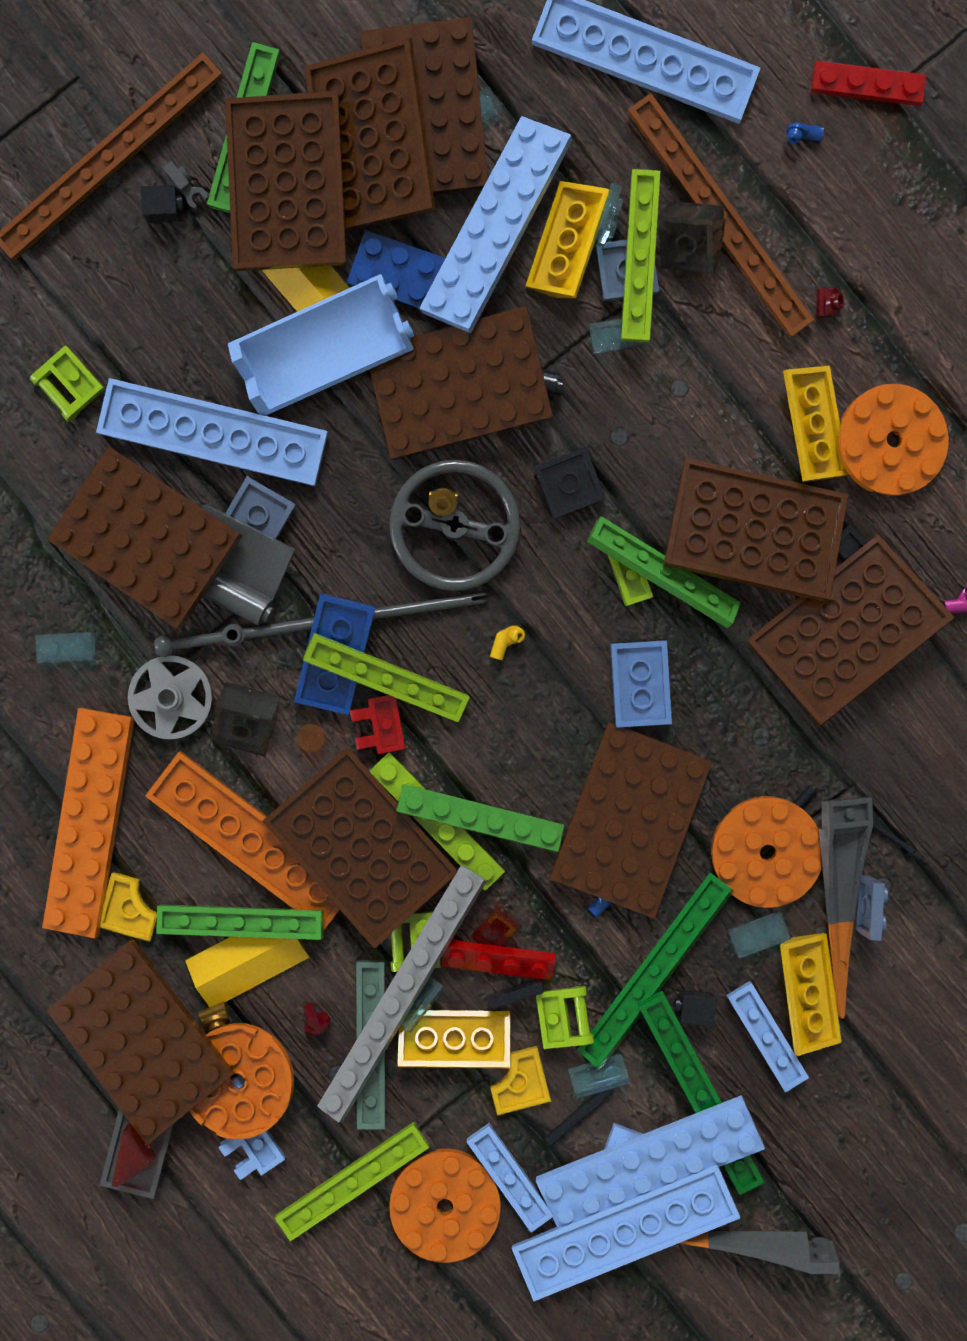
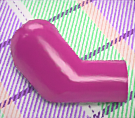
[942,586,967,614]

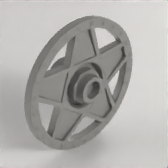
[128,656,213,739]

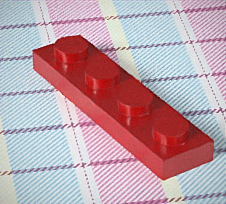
[810,61,926,106]
[442,940,556,980]

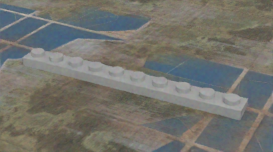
[317,865,487,1123]

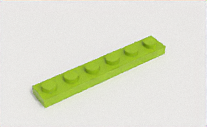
[620,169,660,343]
[303,633,470,722]
[370,752,505,891]
[275,1122,429,1242]

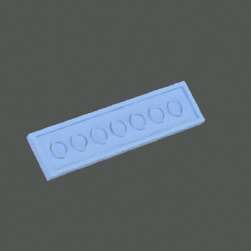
[531,0,760,124]
[420,116,572,333]
[96,378,328,487]
[536,1095,765,1227]
[512,1164,740,1301]

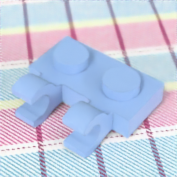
[218,1130,286,1180]

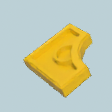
[100,872,157,942]
[490,1046,551,1115]

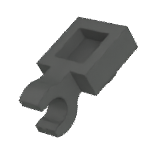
[163,161,209,211]

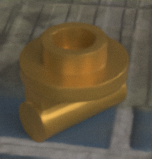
[429,488,458,516]
[198,1001,230,1032]

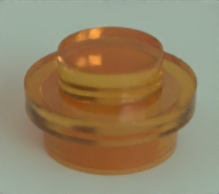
[297,724,325,752]

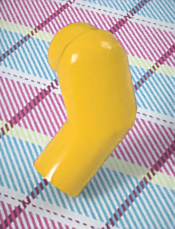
[490,626,525,660]

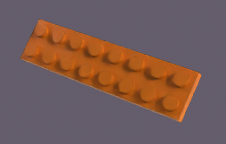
[42,708,134,938]
[145,751,340,930]

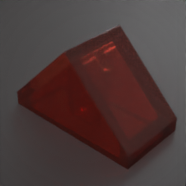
[470,902,520,946]
[111,1122,157,1187]

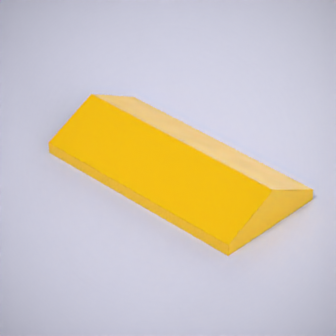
[525,181,611,298]
[262,266,350,312]
[783,366,849,482]
[185,908,310,1007]
[780,933,842,1056]
[398,1010,510,1068]

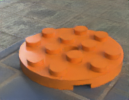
[837,384,949,496]
[711,796,822,908]
[190,1023,294,1139]
[390,1148,500,1263]

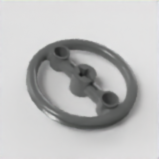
[390,460,520,591]

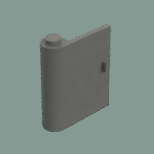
[203,504,296,626]

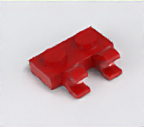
[350,695,405,754]

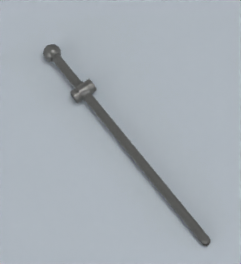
[154,592,487,657]

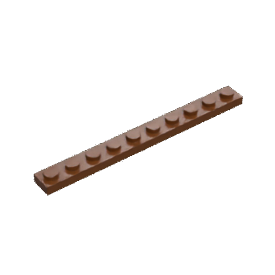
[0,52,223,261]
[627,93,814,339]

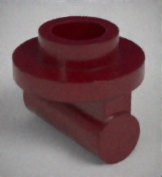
[817,287,844,318]
[304,1003,330,1035]

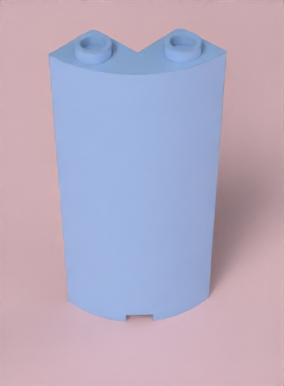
[228,274,414,416]

